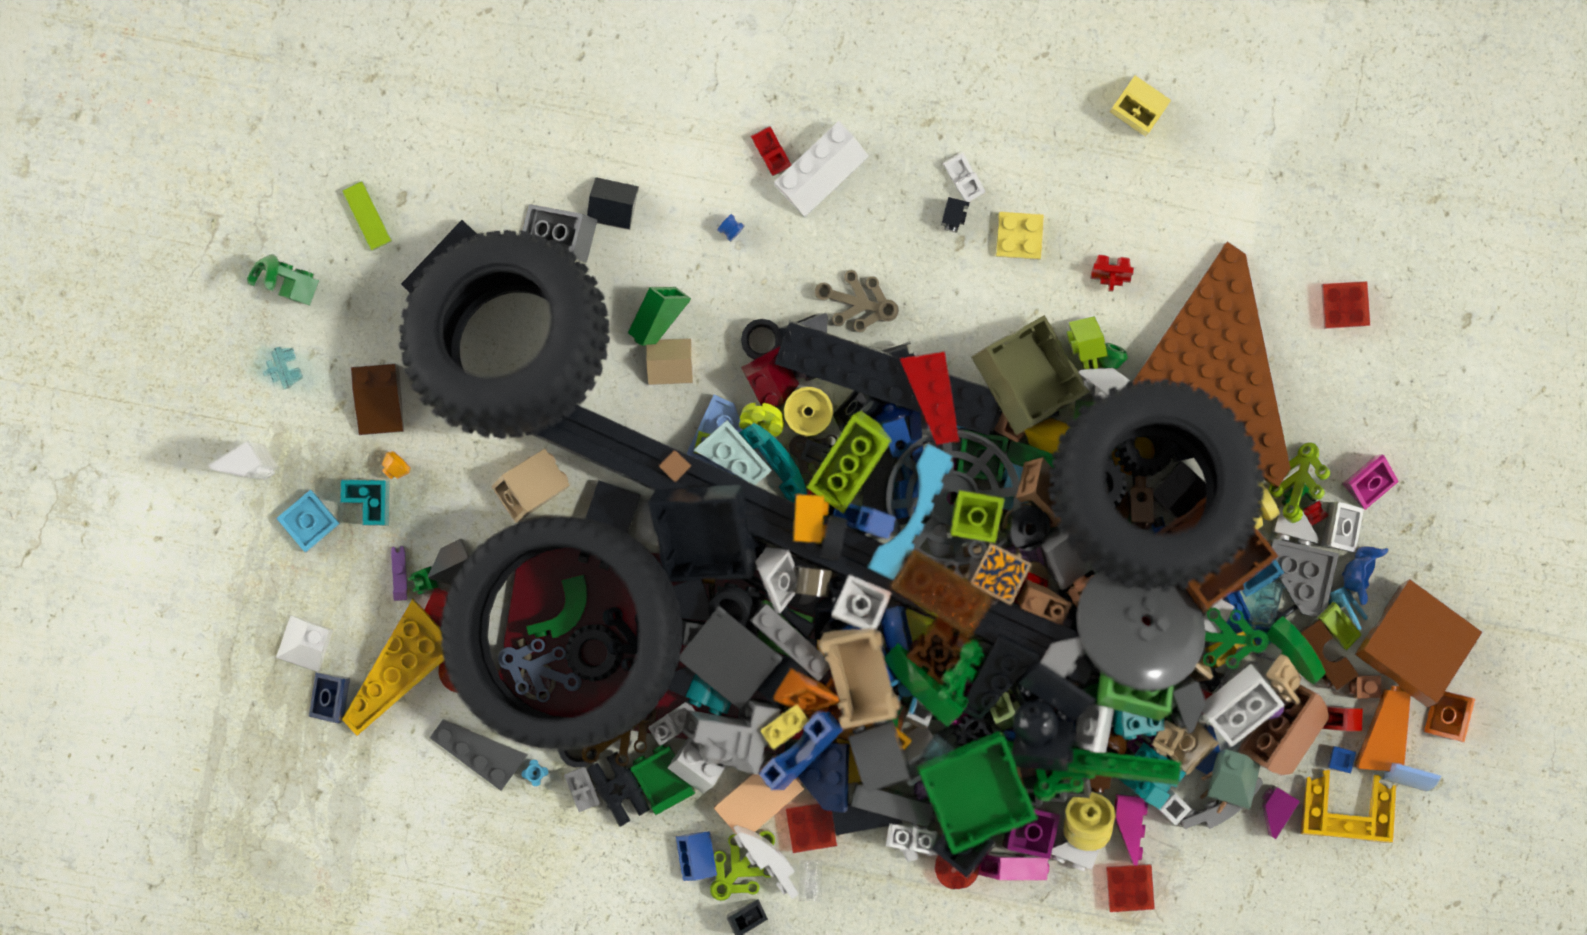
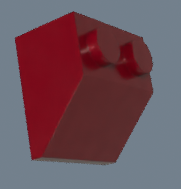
[741,347,799,407]

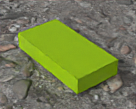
[1317,602,1362,650]

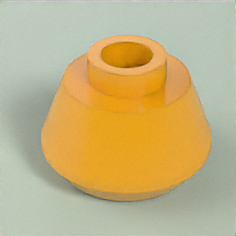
[382,451,411,480]

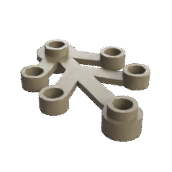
[815,270,899,333]

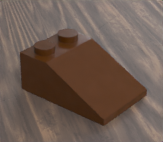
[351,364,404,435]

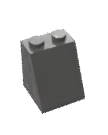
[848,719,911,793]

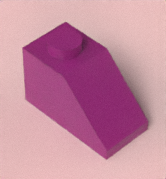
[1262,785,1300,839]

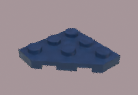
[785,737,850,812]

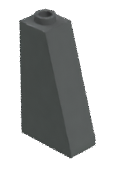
[851,782,936,827]

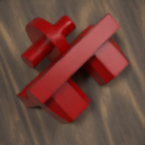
[1091,255,1134,292]

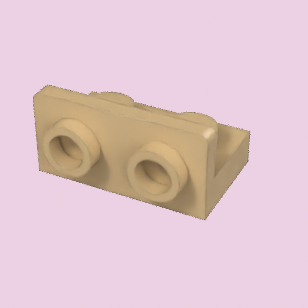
[1265,654,1302,705]

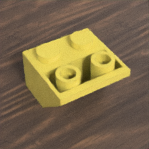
[1109,75,1171,137]

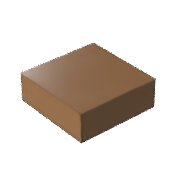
[659,450,691,482]

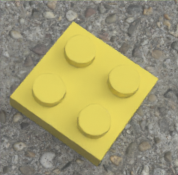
[996,212,1044,260]

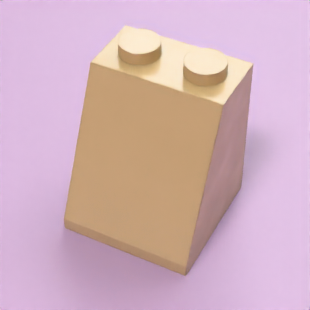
[491,449,570,523]

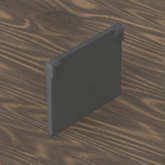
[679,606,783,710]

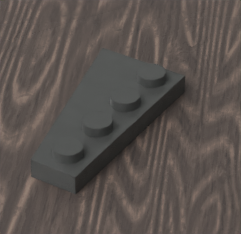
[429,719,528,791]

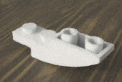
[733,825,799,899]

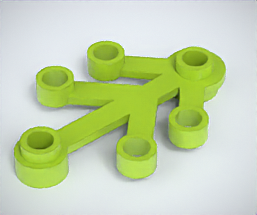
[1268,442,1330,523]
[710,830,775,901]

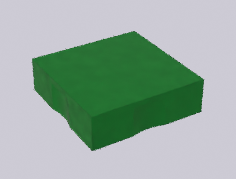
[916,731,1037,854]

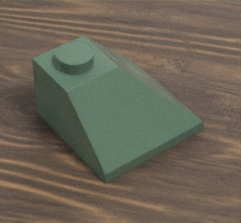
[1207,749,1260,809]

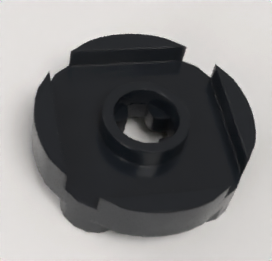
[1007,505,1050,551]

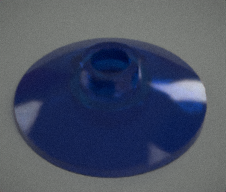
[872,403,914,424]

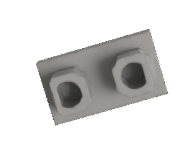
[564,766,600,812]

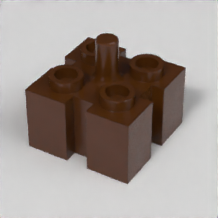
[907,615,971,685]

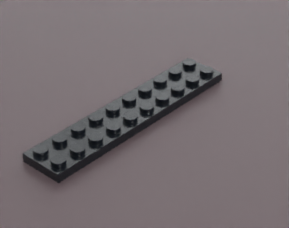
[775,320,999,435]

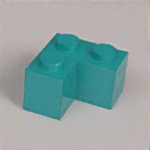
[341,480,390,526]

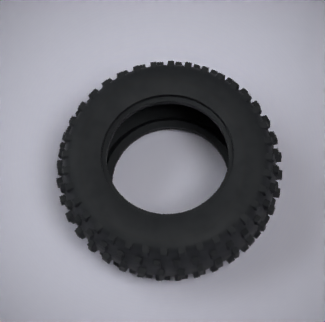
[399,230,610,439]
[1049,379,1264,592]

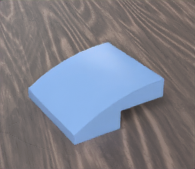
[1383,763,1441,791]

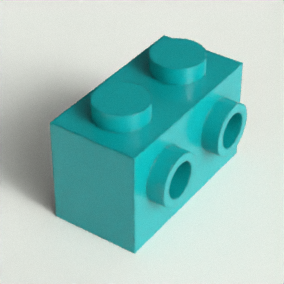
[1113,709,1165,739]

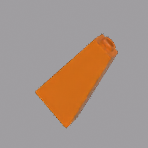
[1355,685,1411,771]

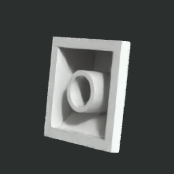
[756,548,798,613]
[832,575,891,630]
[276,615,333,672]

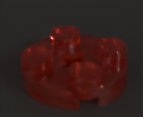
[934,855,979,889]

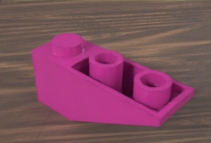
[1114,793,1148,866]

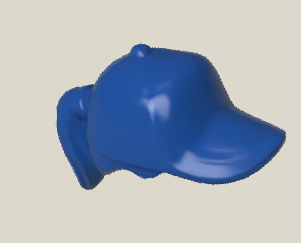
[1342,546,1388,605]

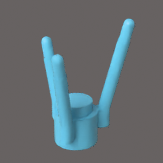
[1328,586,1368,630]

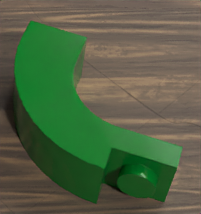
[527,575,588,638]

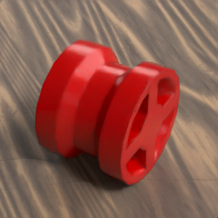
[1302,500,1329,526]

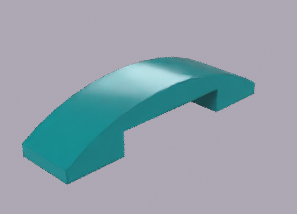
[739,423,807,502]

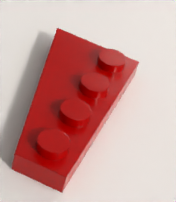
[900,351,959,445]

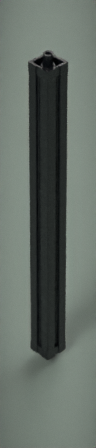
[532,404,1101,685]

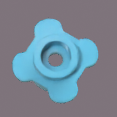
[522,759,548,786]

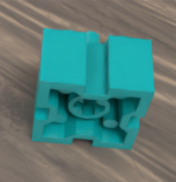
[1118,742,1186,809]

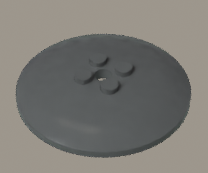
[1077,571,1205,691]

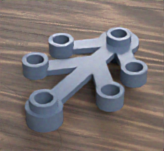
[498,639,582,702]

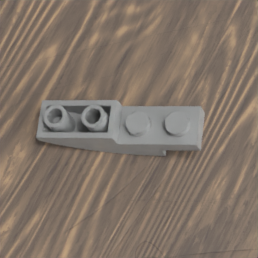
[1180,777,1263,829]

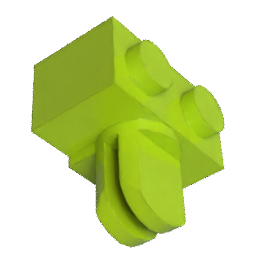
[1066,316,1107,370]

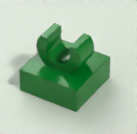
[409,566,439,595]

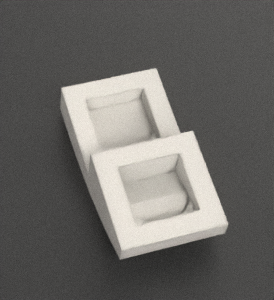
[943,152,985,202]

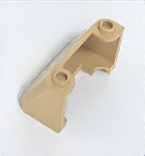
[819,628,900,729]

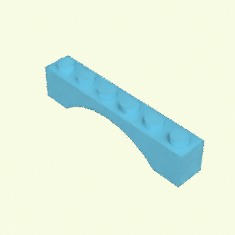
[868,444,953,580]

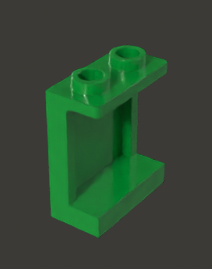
[630,744,696,815]

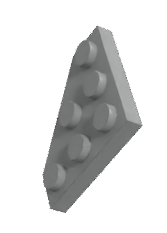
[1271,538,1339,617]

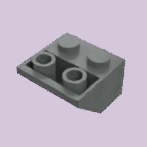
[1170,675,1206,733]

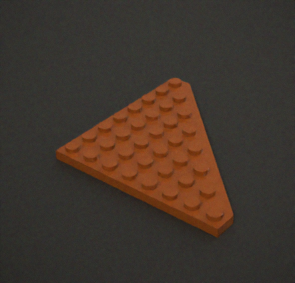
[1133,241,1291,488]

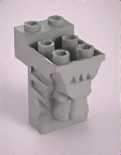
[682,698,782,775]

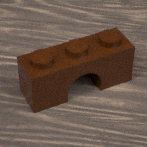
[1299,619,1359,690]

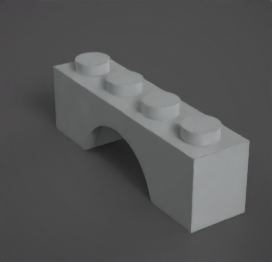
[749,603,831,681]

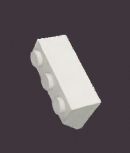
[1202,664,1285,747]

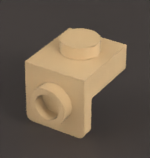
[1152,719,1185,756]

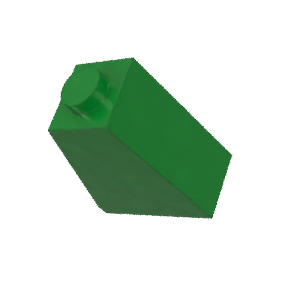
[628,287,691,346]

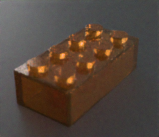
[890,548,994,638]

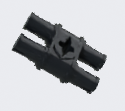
[586,751,650,827]

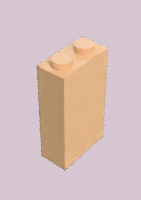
[714,754,804,835]

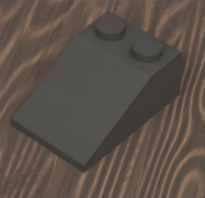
[523,204,597,263]

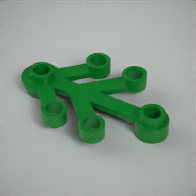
[1203,608,1269,669]
[939,641,984,710]
[1033,746,1096,801]

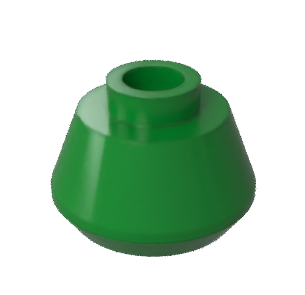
[1099,343,1128,369]

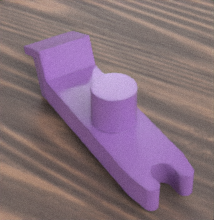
[391,546,408,601]

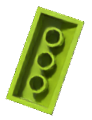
[807,411,891,513]

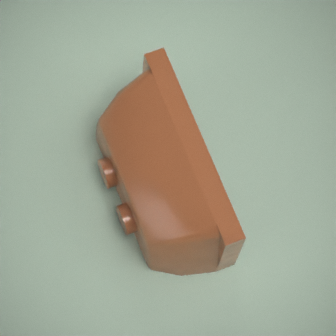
[1237,684,1329,775]

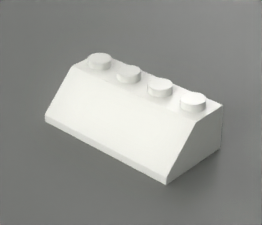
[774,121,869,217]
[209,441,279,480]

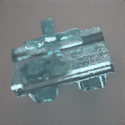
[263,347,303,390]

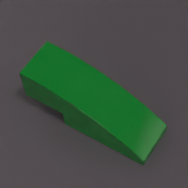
[1266,616,1326,685]

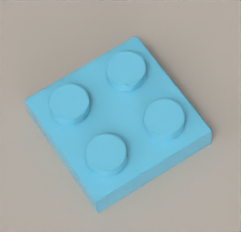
[276,490,340,552]

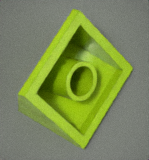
[950,490,1004,543]

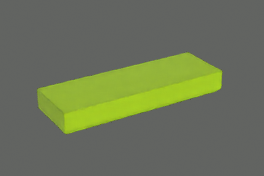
[342,181,392,251]

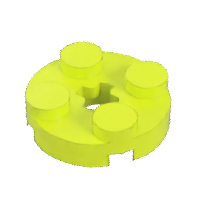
[739,403,785,437]

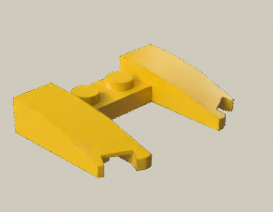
[1300,770,1396,843]

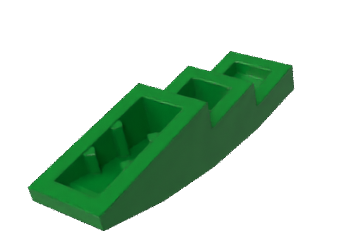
[884,643,963,727]

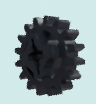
[953,714,1002,747]

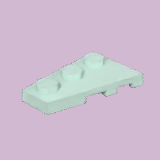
[694,420,772,485]

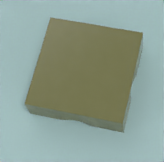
[971,315,1090,435]

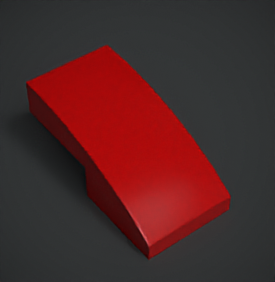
[750,126,791,176]

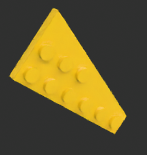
[342,598,445,736]

